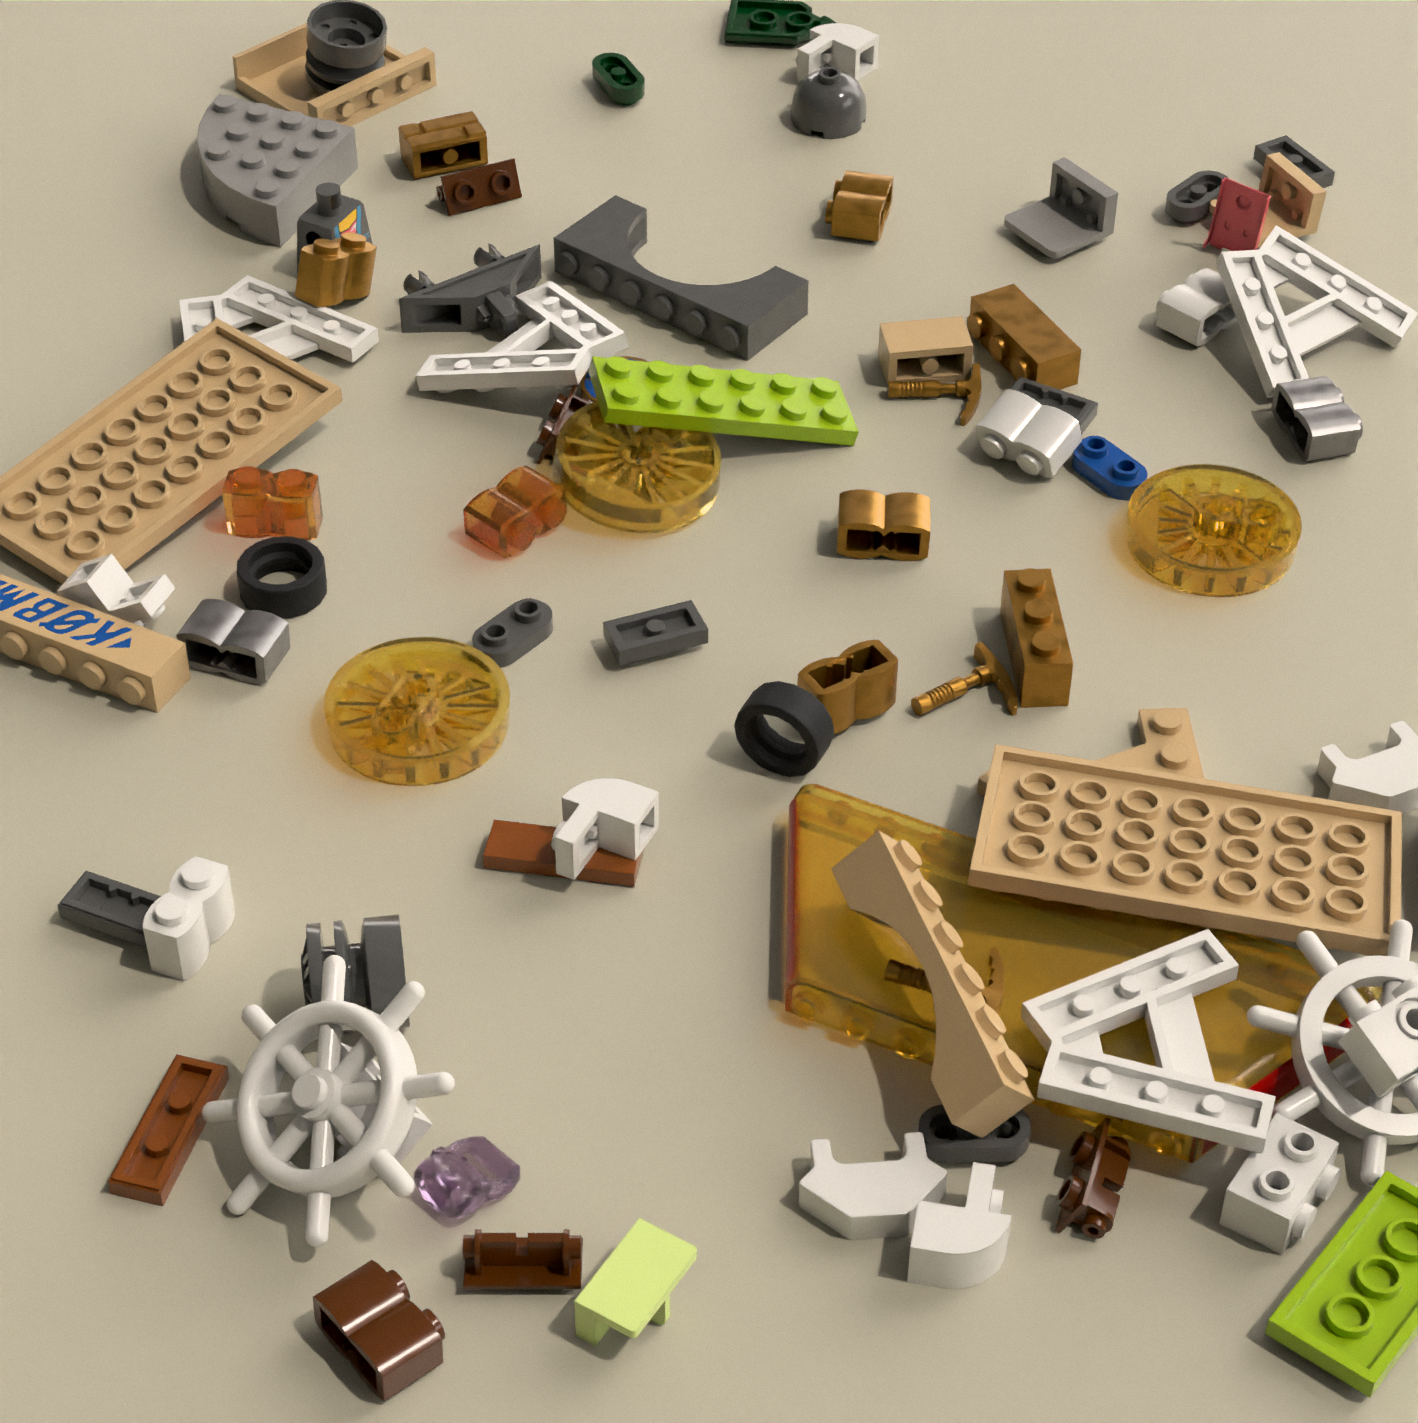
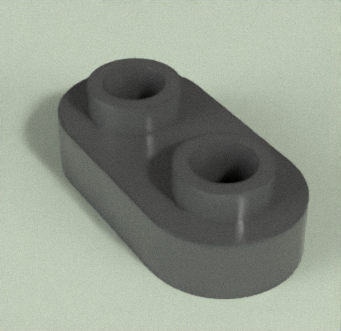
[1165,170,1229,224]
[472,598,553,668]
[918,1104,1031,1163]

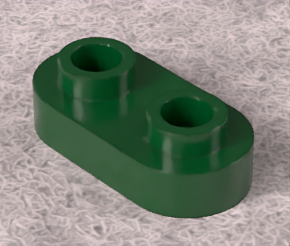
[592,53,645,106]

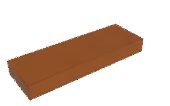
[483,819,644,887]
[108,1054,229,1206]

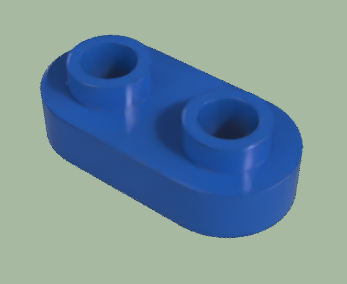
[1072,436,1148,501]

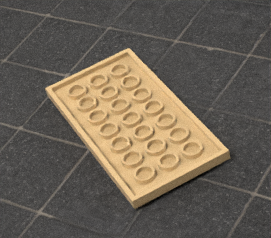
[0,318,343,585]
[967,744,1402,956]

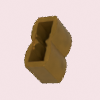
[825,170,894,241]
[295,232,377,307]
[837,489,930,561]
[797,640,898,734]

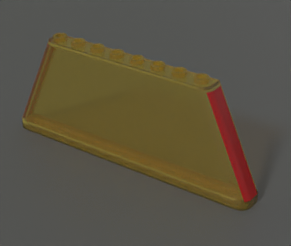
[785,784,1383,1163]

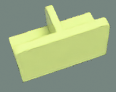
[574,1218,697,1346]

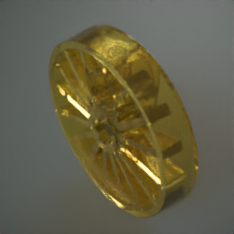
[552,401,721,534]
[1127,464,1302,597]
[324,637,510,786]

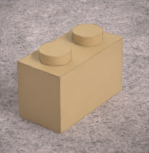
[878,316,973,384]

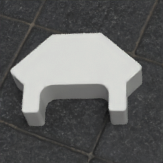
[1317,721,1418,813]
[798,1132,947,1240]

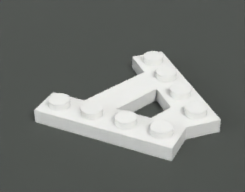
[1215,225,1418,398]
[179,275,379,363]
[415,281,629,393]
[1021,929,1276,1154]

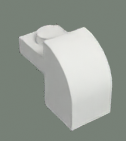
[796,23,879,83]
[56,554,175,627]
[551,778,659,880]
[907,1162,1012,1289]

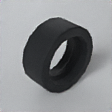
[236,536,327,619]
[734,681,834,777]

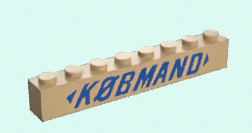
[0,574,191,713]

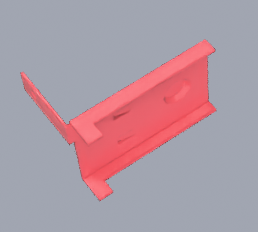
[1203,177,1271,251]

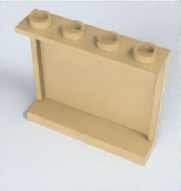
[232,23,437,126]

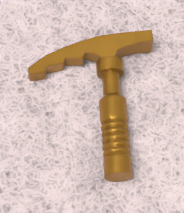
[887,363,982,426]
[911,641,1018,716]
[884,948,1005,1014]

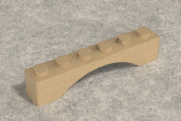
[831,830,1034,1138]

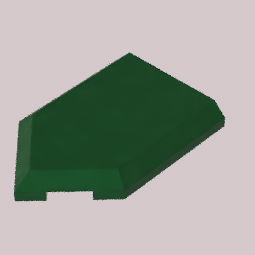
[724,0,836,46]

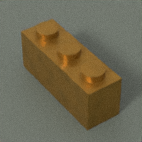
[967,284,1082,390]
[1000,568,1073,708]

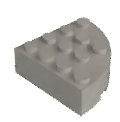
[197,94,358,248]

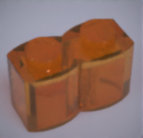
[463,465,567,558]
[222,466,323,540]

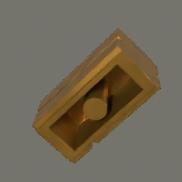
[398,111,488,180]

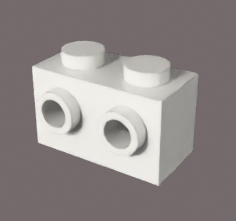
[1219,1113,1341,1255]

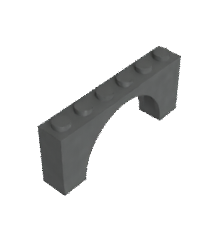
[553,195,809,361]

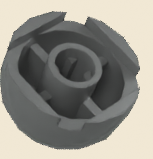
[791,67,866,139]

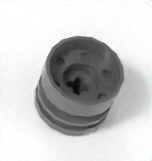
[305,0,387,95]
[301,914,410,1034]

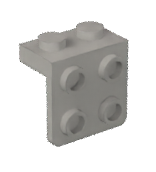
[1004,157,1118,259]

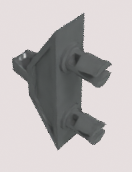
[399,244,542,336]

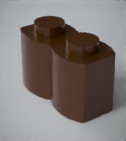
[313,1260,445,1401]

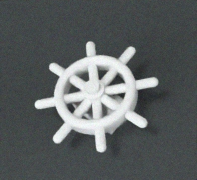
[1246,919,1418,1186]
[202,955,455,1247]

